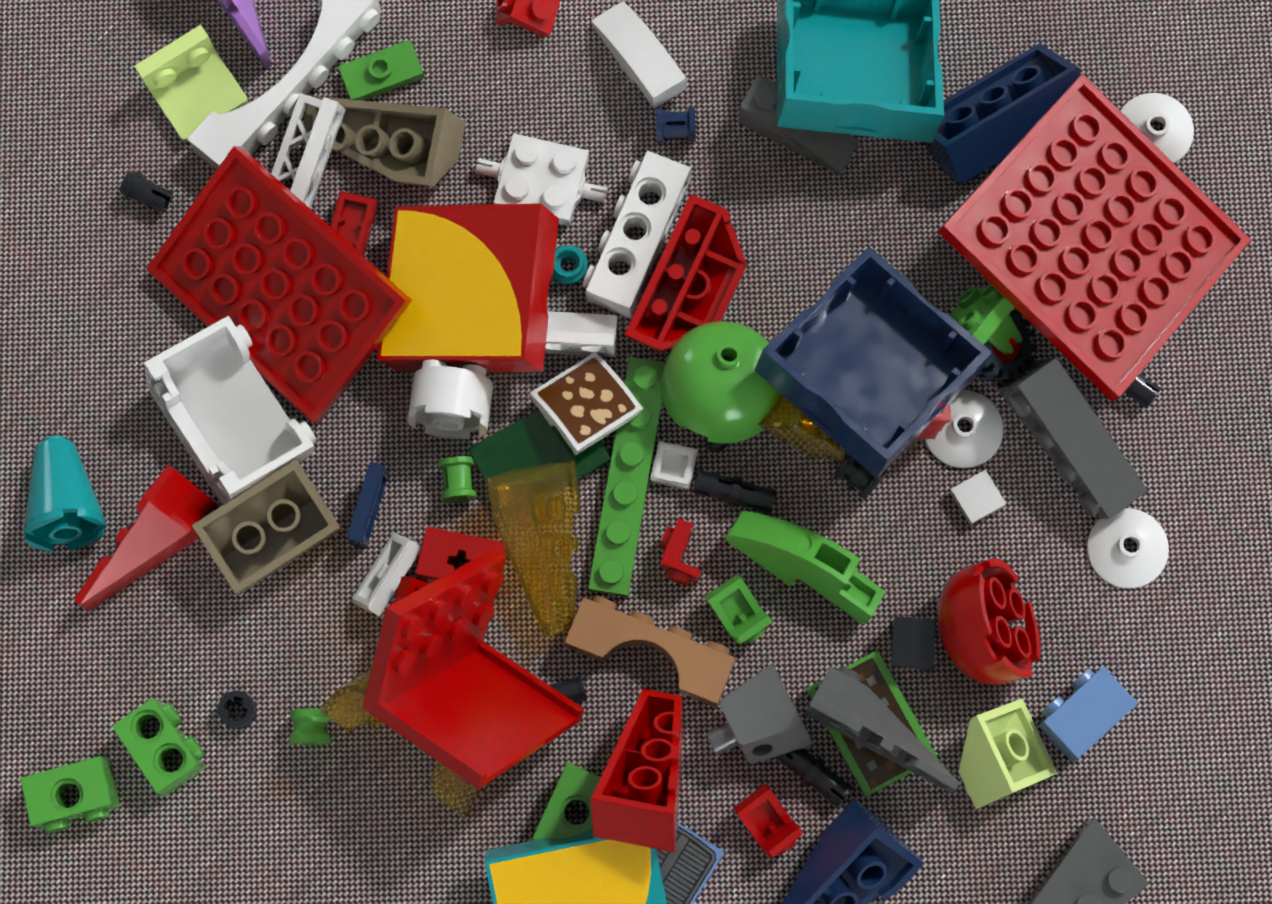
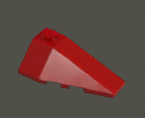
[74,465,220,611]

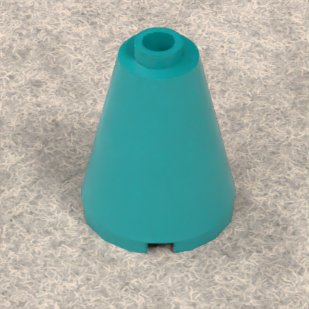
[23,435,106,551]

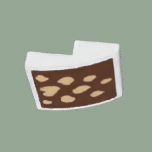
[529,352,643,455]

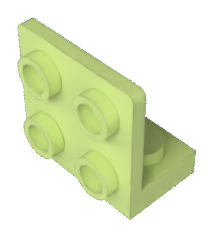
[134,24,248,142]

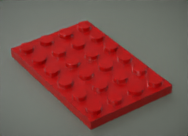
[146,146,412,423]

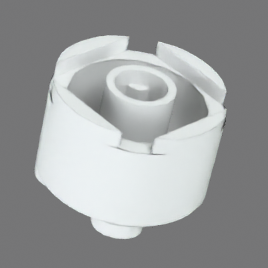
[407,360,493,439]

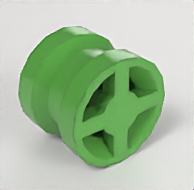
[289,708,331,745]

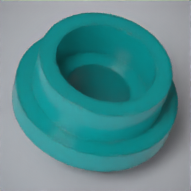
[552,245,588,285]

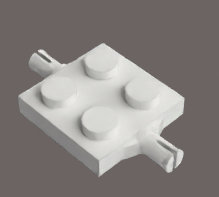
[475,133,608,226]

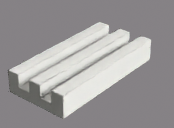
[352,533,422,616]

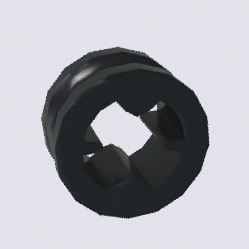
[217,690,257,729]

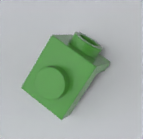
[704,574,772,644]

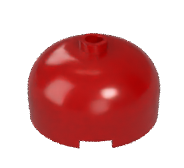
[937,558,1041,685]

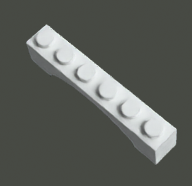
[187,0,382,170]

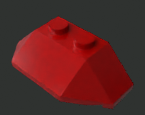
[624,194,747,352]

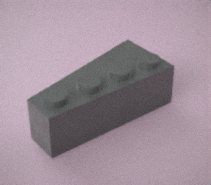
[996,357,1148,519]
[1027,817,1149,904]

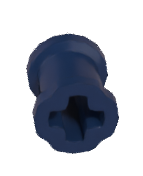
[656,107,696,143]

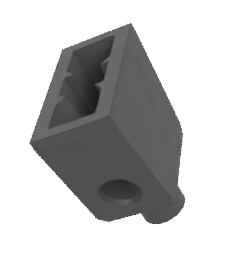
[706,664,813,764]

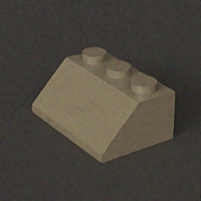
[192,459,342,595]

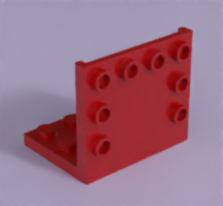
[362,549,584,789]

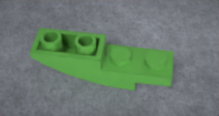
[724,511,886,625]

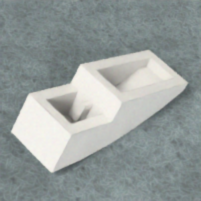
[591,1,686,109]

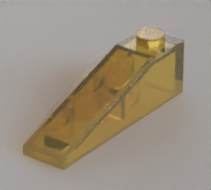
[487,461,580,637]

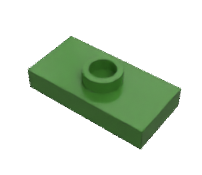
[338,40,425,101]

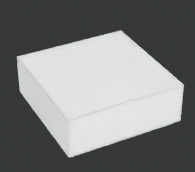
[650,441,698,490]
[950,470,1006,526]

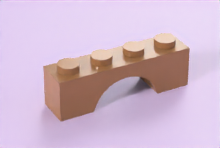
[565,596,736,708]

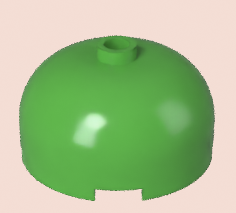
[661,321,782,443]

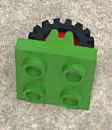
[949,284,1037,381]

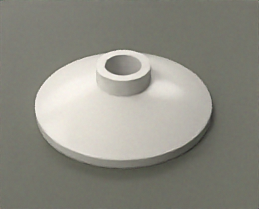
[1121,93,1194,163]
[925,390,1003,469]
[1087,508,1169,589]

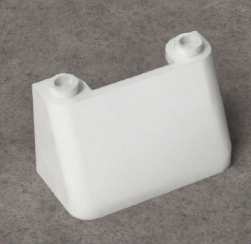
[144,316,316,506]

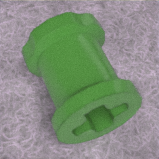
[438,456,477,504]

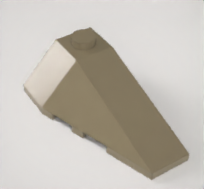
[303,96,466,187]

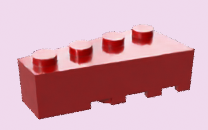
[591,689,683,853]

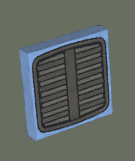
[656,822,724,904]

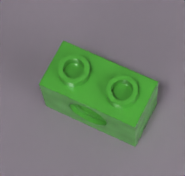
[20,756,120,833]
[533,762,601,840]

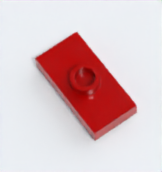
[330,191,379,256]

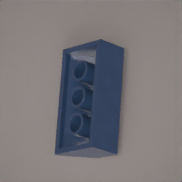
[923,43,1081,185]

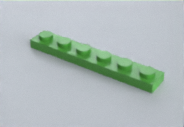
[588,356,666,598]

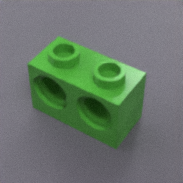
[112,698,206,797]

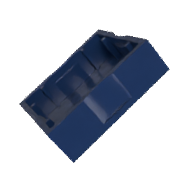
[755,246,992,478]

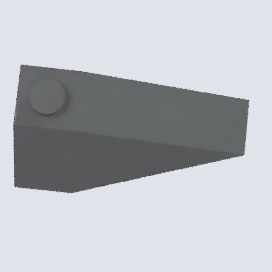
[805,665,959,793]

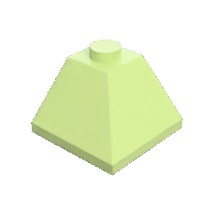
[959,699,1058,809]

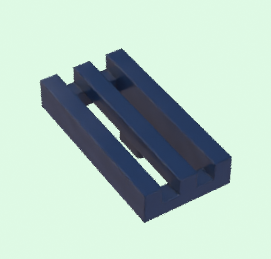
[346,462,389,549]

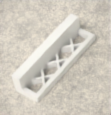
[271,93,346,209]
[545,311,618,357]

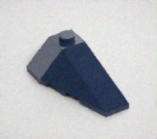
[782,800,924,904]

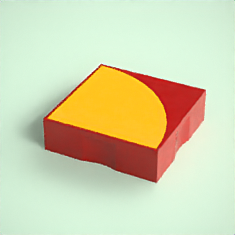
[377,203,559,372]

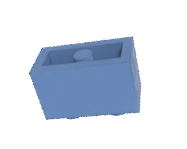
[1038,666,1138,762]

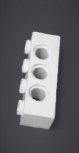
[582,150,691,319]

